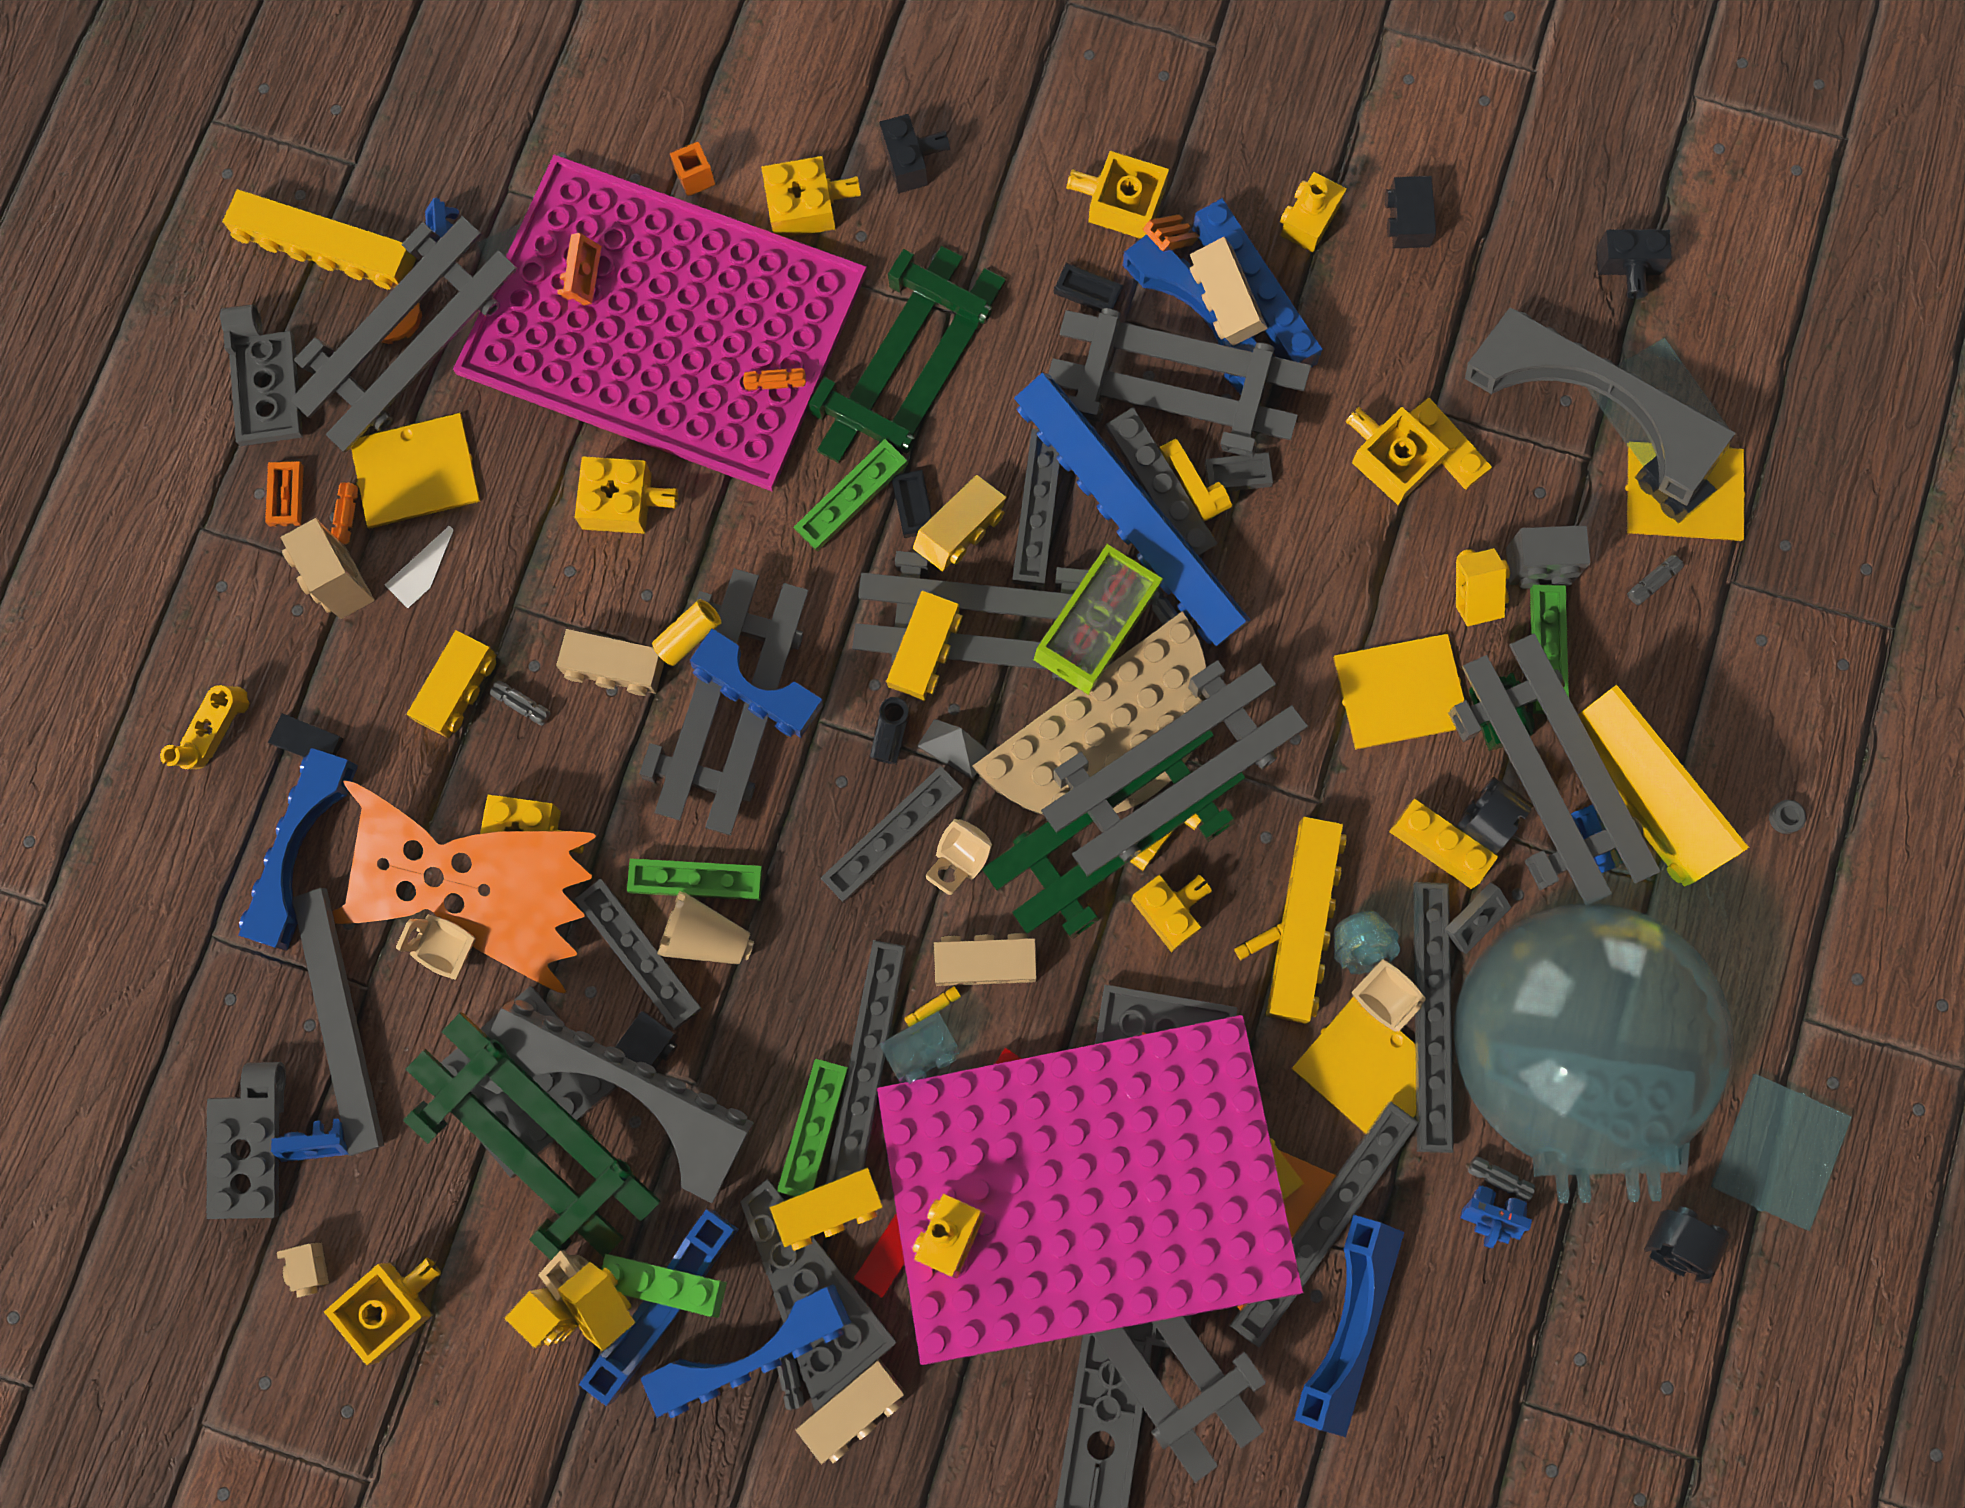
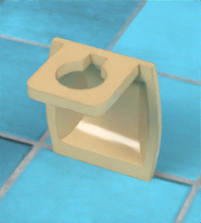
[926,819,992,895]
[396,914,476,980]
[1351,959,1426,1032]

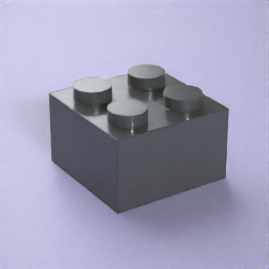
[1506,526,1590,589]

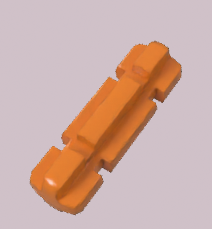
[743,368,806,391]
[331,482,358,545]

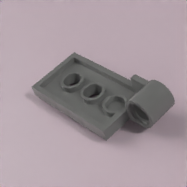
[220,304,303,446]
[207,1062,286,1219]

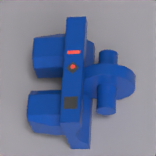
[1460,1186,1532,1249]

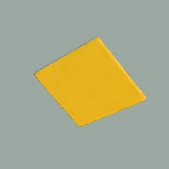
[351,413,480,529]
[1625,442,1745,541]
[1333,634,1464,750]
[1291,996,1416,1134]

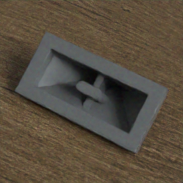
[917,719,990,780]

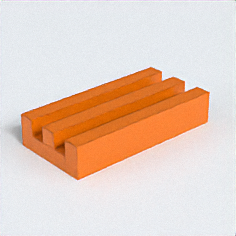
[1142,215,1199,251]
[265,461,304,527]

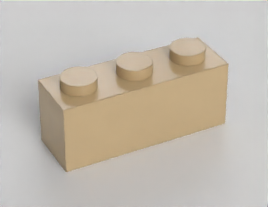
[1190,237,1268,346]
[556,629,665,696]
[934,933,1036,986]
[796,1359,906,1464]

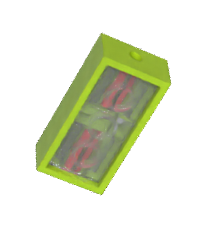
[1033,544,1163,695]

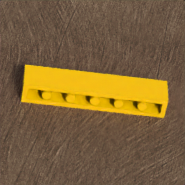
[222,189,417,289]
[1266,817,1347,1024]

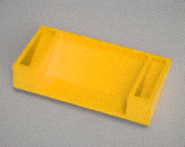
[1578,685,1749,887]

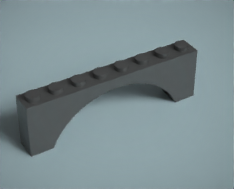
[1465,307,1735,506]
[478,999,754,1203]

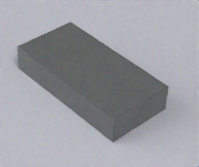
[1205,453,1273,491]

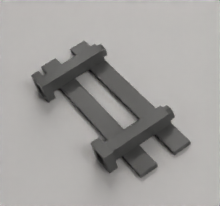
[290,216,518,453]
[1048,308,1311,458]
[852,551,1113,681]
[639,568,809,836]
[1448,633,1661,906]
[1041,660,1308,877]
[1092,1316,1266,1483]

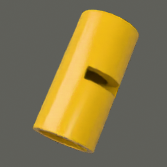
[652,599,721,666]

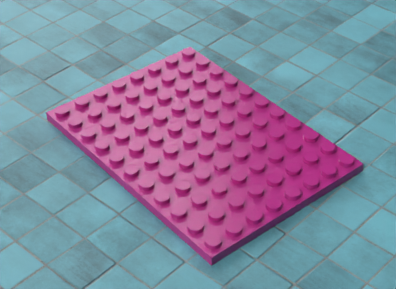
[453,155,867,492]
[877,1015,1303,1365]

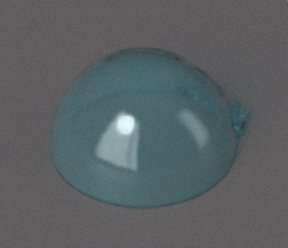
[1454,903,1734,1203]

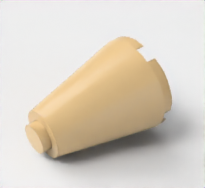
[657,891,754,964]

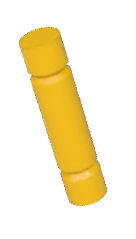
[1234,923,1284,960]
[904,986,961,1030]

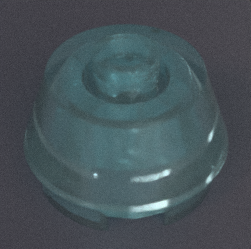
[1334,911,1400,974]

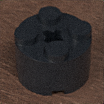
[1455,777,1533,854]
[1644,1206,1730,1284]

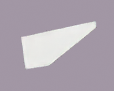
[385,526,453,608]

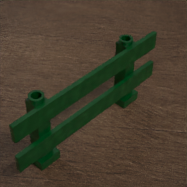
[809,246,1006,463]
[982,730,1246,939]
[403,1011,661,1260]

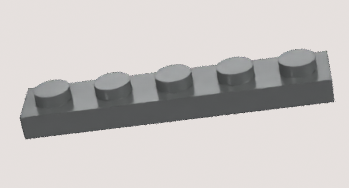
[1105,408,1217,556]
[1012,429,1060,587]
[821,766,963,903]
[574,879,702,1030]

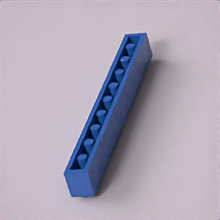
[1014,372,1251,646]

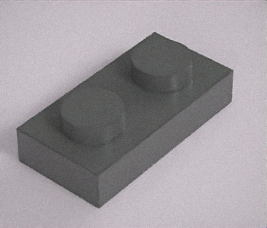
[1445,883,1511,954]

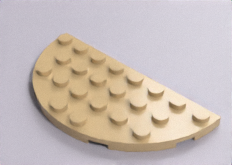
[973,611,1206,815]

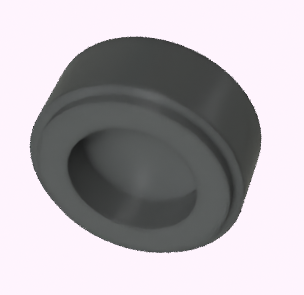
[1769,800,1806,834]

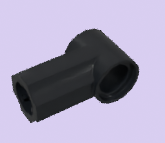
[869,697,910,765]

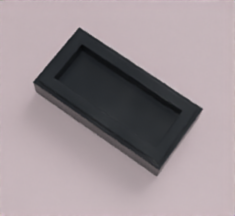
[1053,263,1123,312]
[892,470,932,539]
[268,713,344,758]

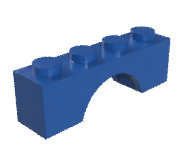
[689,629,823,738]

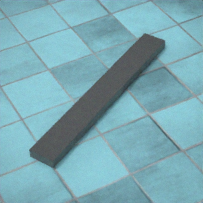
[1413,882,1454,1153]
[292,888,385,1156]
[826,940,906,1184]
[1230,1101,1419,1348]

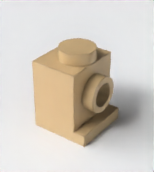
[277,1243,329,1298]
[538,1250,589,1301]

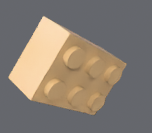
[280,518,375,619]

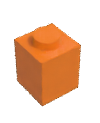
[670,142,716,197]

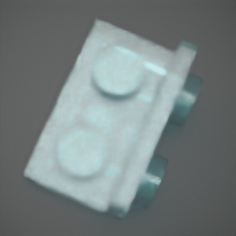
[879,1011,960,1085]

